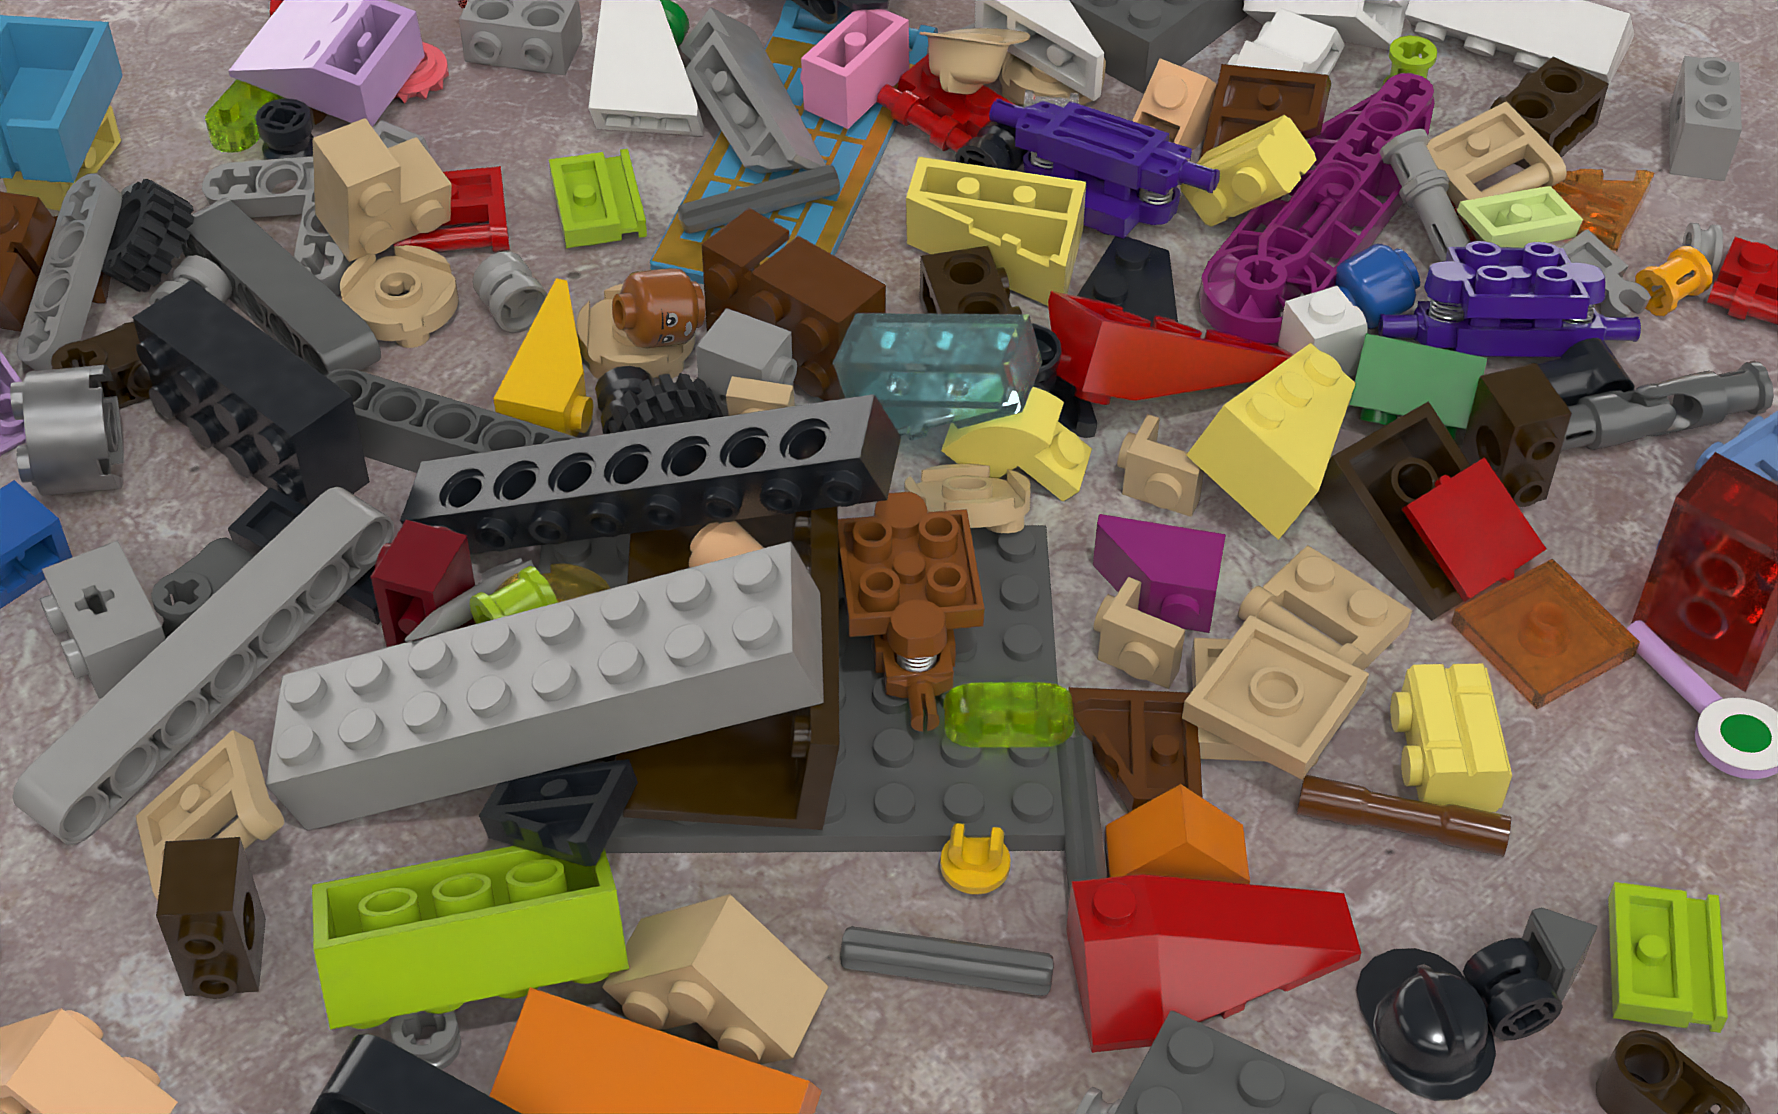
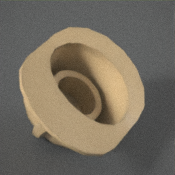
[919,28,1030,95]

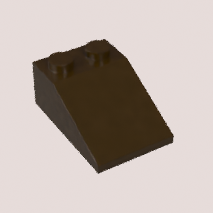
[1315,401,1532,621]

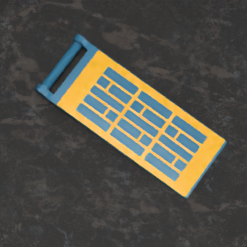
[650,0,938,284]

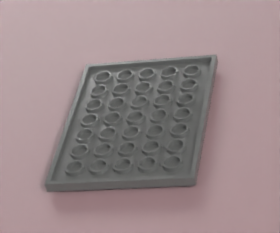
[512,525,1065,853]

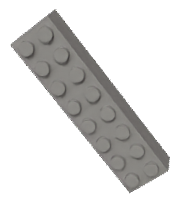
[266,541,824,831]

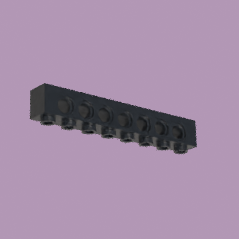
[400,394,901,554]

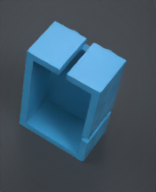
[0,15,123,183]

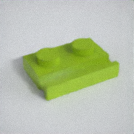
[549,148,647,248]
[1608,882,1728,1033]

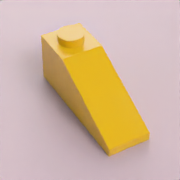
[493,278,594,437]

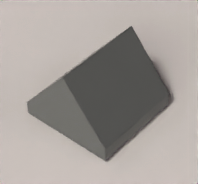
[1522,907,1598,1002]

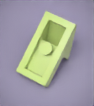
[1457,186,1583,248]

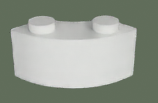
[1228,8,1345,75]

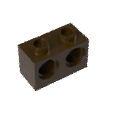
[1489,56,1609,169]
[919,246,1024,377]

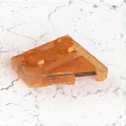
[1538,169,1655,252]

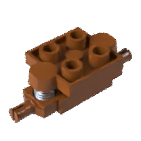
[838,491,985,732]

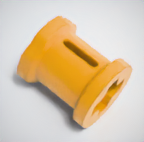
[1635,246,1713,316]

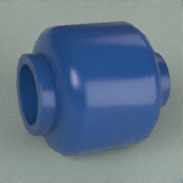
[1335,243,1421,330]

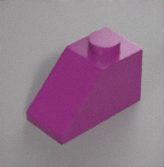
[1093,514,1226,633]

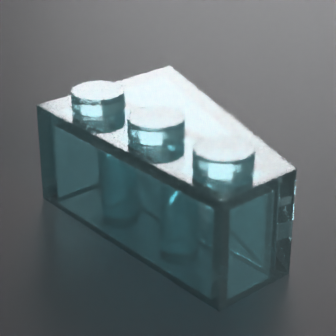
[833,313,1042,441]

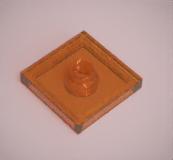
[1451,559,1640,709]

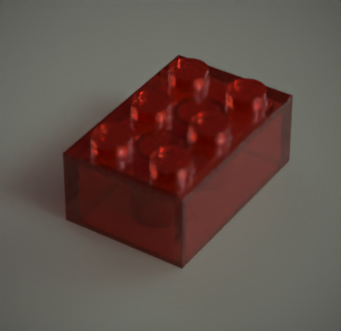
[1631,452,1778,692]

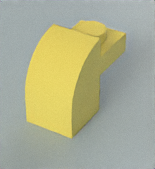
[941,384,1092,501]

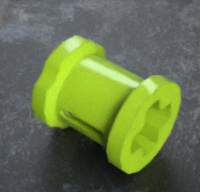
[1382,35,1437,86]
[469,566,558,624]

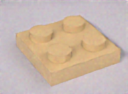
[1182,615,1369,780]

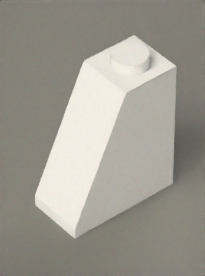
[588,0,704,136]
[1243,0,1409,50]

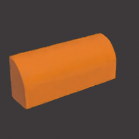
[489,987,822,1114]

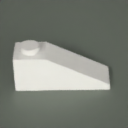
[975,0,1104,101]

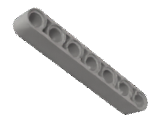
[13,487,395,845]

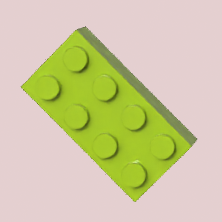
[312,846,629,1030]

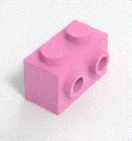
[800,9,909,129]

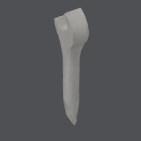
[405,558,534,642]

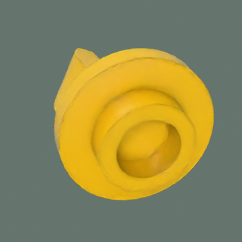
[940,823,1011,894]

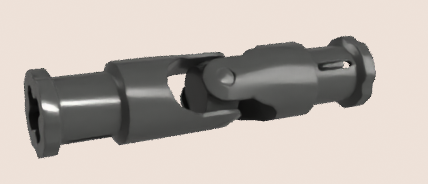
[1560,361,1774,453]

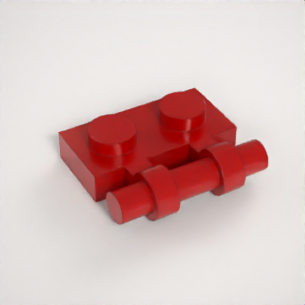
[877,53,1015,153]
[1707,237,1778,325]

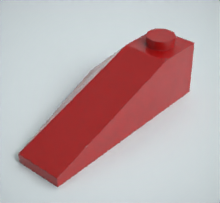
[1048,291,1294,405]
[1066,874,1362,1053]

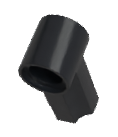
[1538,338,1635,407]

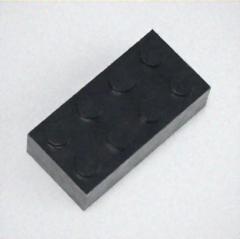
[132,280,370,507]

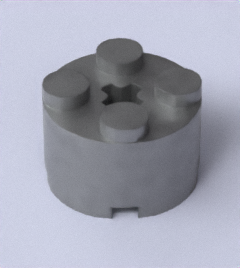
[10,365,124,496]

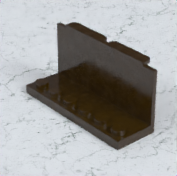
[615,507,840,830]

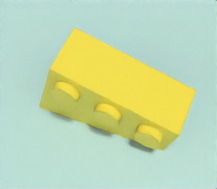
[906,156,1086,306]
[1186,343,1356,540]

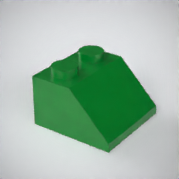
[1350,333,1487,440]

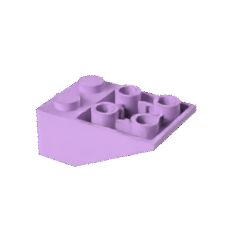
[228,0,425,127]

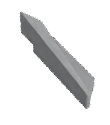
[680,7,826,174]

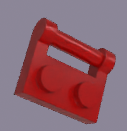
[393,166,510,254]

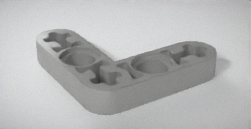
[202,156,354,295]

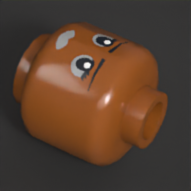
[612,268,706,348]

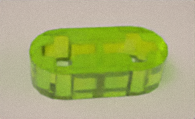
[205,79,285,153]
[943,682,1075,748]

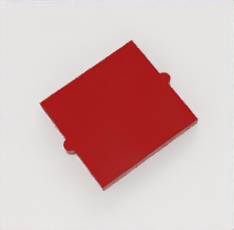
[1402,457,1547,602]

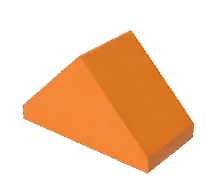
[1105,784,1250,884]

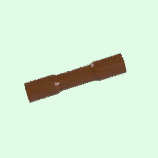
[1297,775,1511,857]

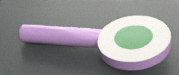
[1622,620,1778,779]

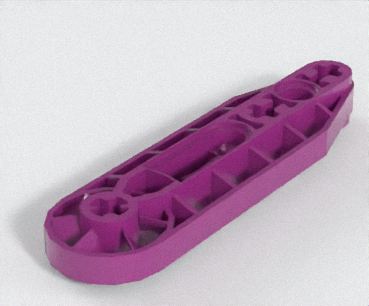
[1199,73,1435,344]

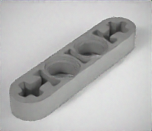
[17,173,122,371]

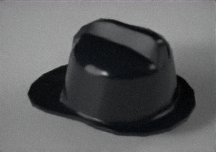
[1356,948,1496,1101]

